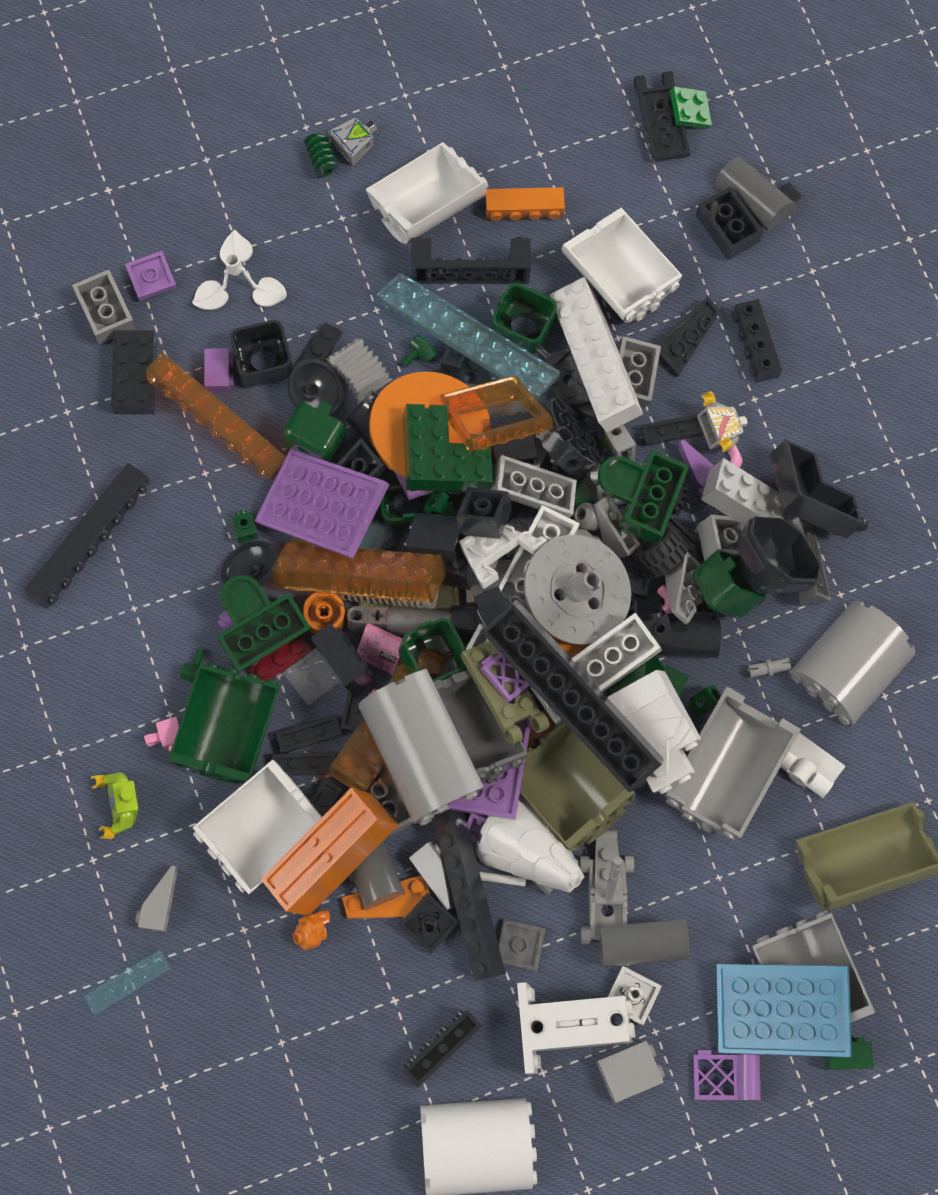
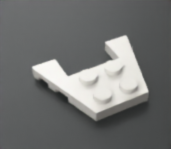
[459,525,547,589]

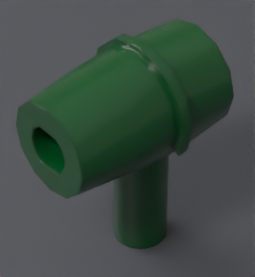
[401,335,437,367]
[180,649,205,683]

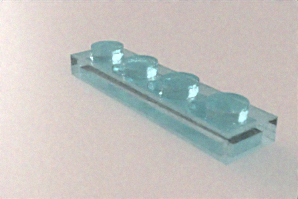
[84,950,172,1016]

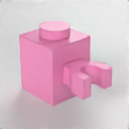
[144,717,180,752]

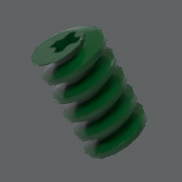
[304,133,338,178]

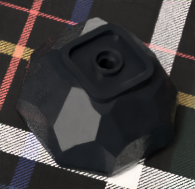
[737,516,821,594]

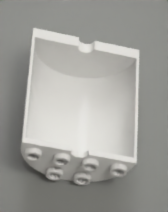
[366,142,488,244]
[562,208,682,323]
[193,760,322,894]
[420,1098,537,1195]

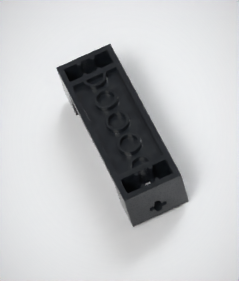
[411,236,531,284]

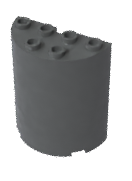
[433,670,528,784]

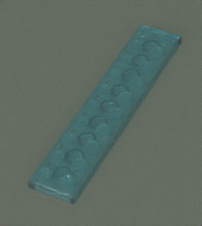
[376,273,560,401]

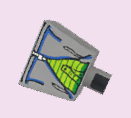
[329,118,377,166]
[602,425,636,462]

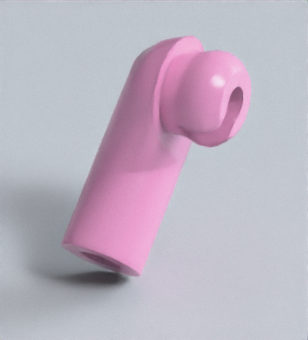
[728,445,742,468]
[657,585,672,614]

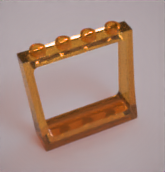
[441,375,553,452]

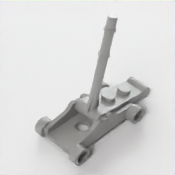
[579,830,634,944]

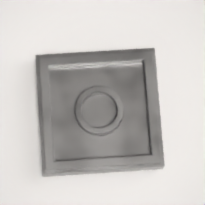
[498,920,545,972]

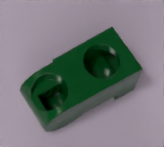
[424,491,459,516]

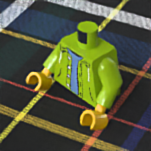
[91,772,138,839]

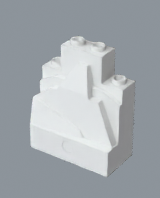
[607,670,701,794]

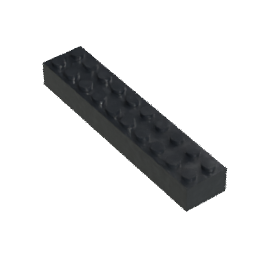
[481,599,664,793]

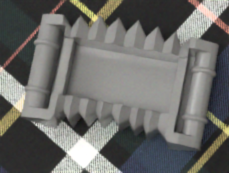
[325,338,393,405]

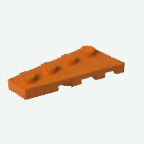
[342,875,436,919]

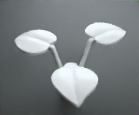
[192,230,287,310]

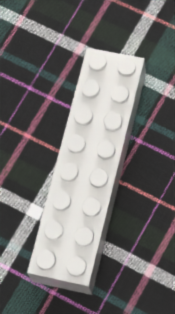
[550,276,643,432]
[466,505,580,650]

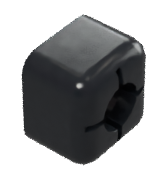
[230,320,293,387]

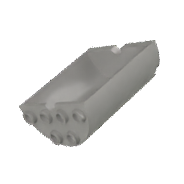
[788,601,915,727]
[752,910,876,1023]

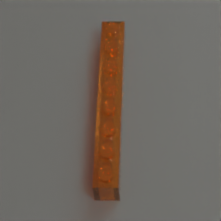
[146,352,286,480]

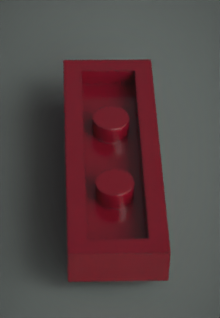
[249,636,313,681]

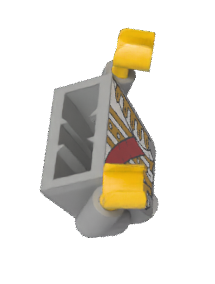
[697,391,747,453]

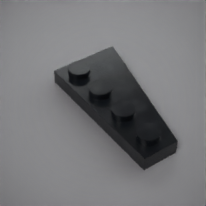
[655,296,721,377]

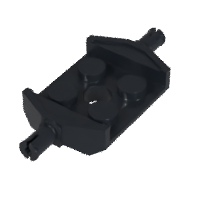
[535,345,592,408]

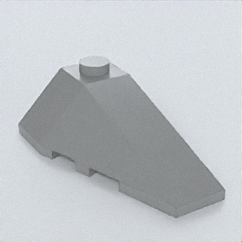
[664,552,703,624]

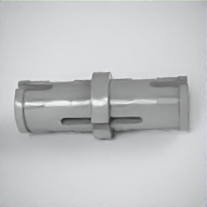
[747,658,791,678]

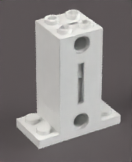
[517,982,635,1075]

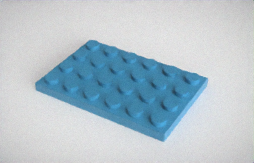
[717,964,851,1057]

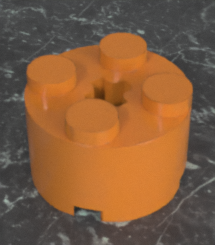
[303,591,346,635]

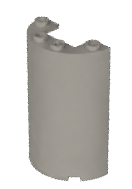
[358,669,484,826]
[666,687,801,841]

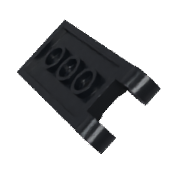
[634,71,691,162]

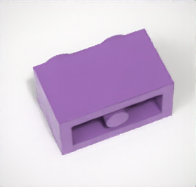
[204,348,234,394]

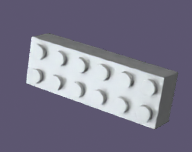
[531,613,662,725]

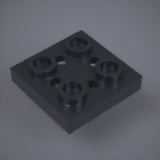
[399,892,459,954]

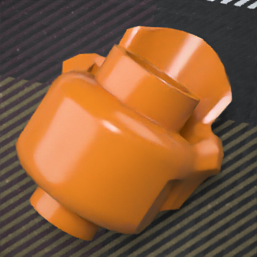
[293,909,330,950]

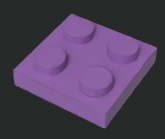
[125,251,177,301]

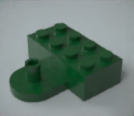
[598,449,689,544]
[216,575,311,673]

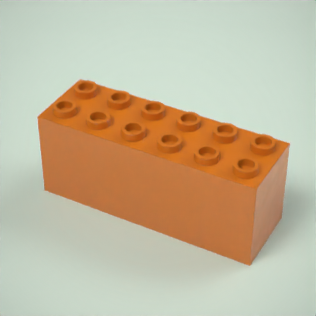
[261,788,399,915]

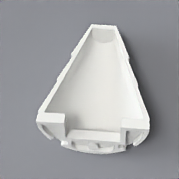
[476,796,584,893]

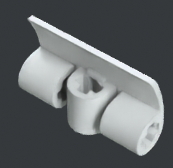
[780,733,845,798]

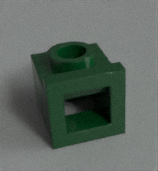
[232,510,259,544]
[689,685,721,717]

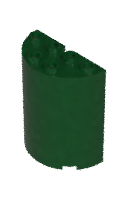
[168,663,280,785]

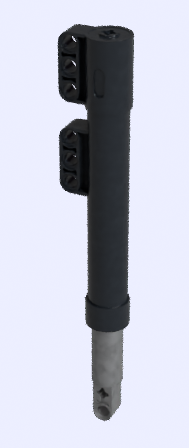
[347,595,721,659]

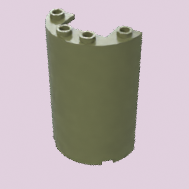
[796,802,938,912]

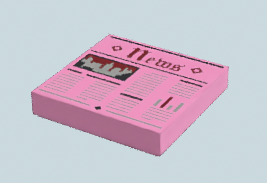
[358,623,402,675]

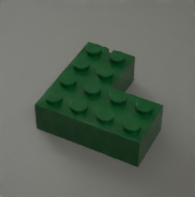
[403,404,493,492]

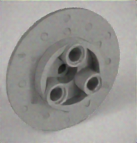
[524,534,631,645]

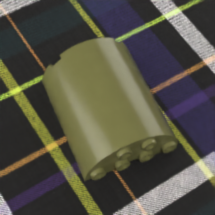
[520,721,635,851]

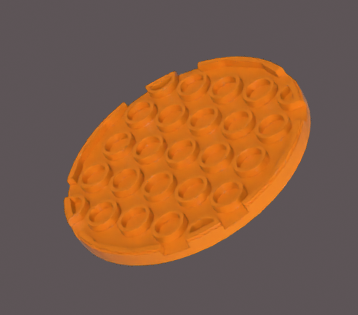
[369,372,492,479]

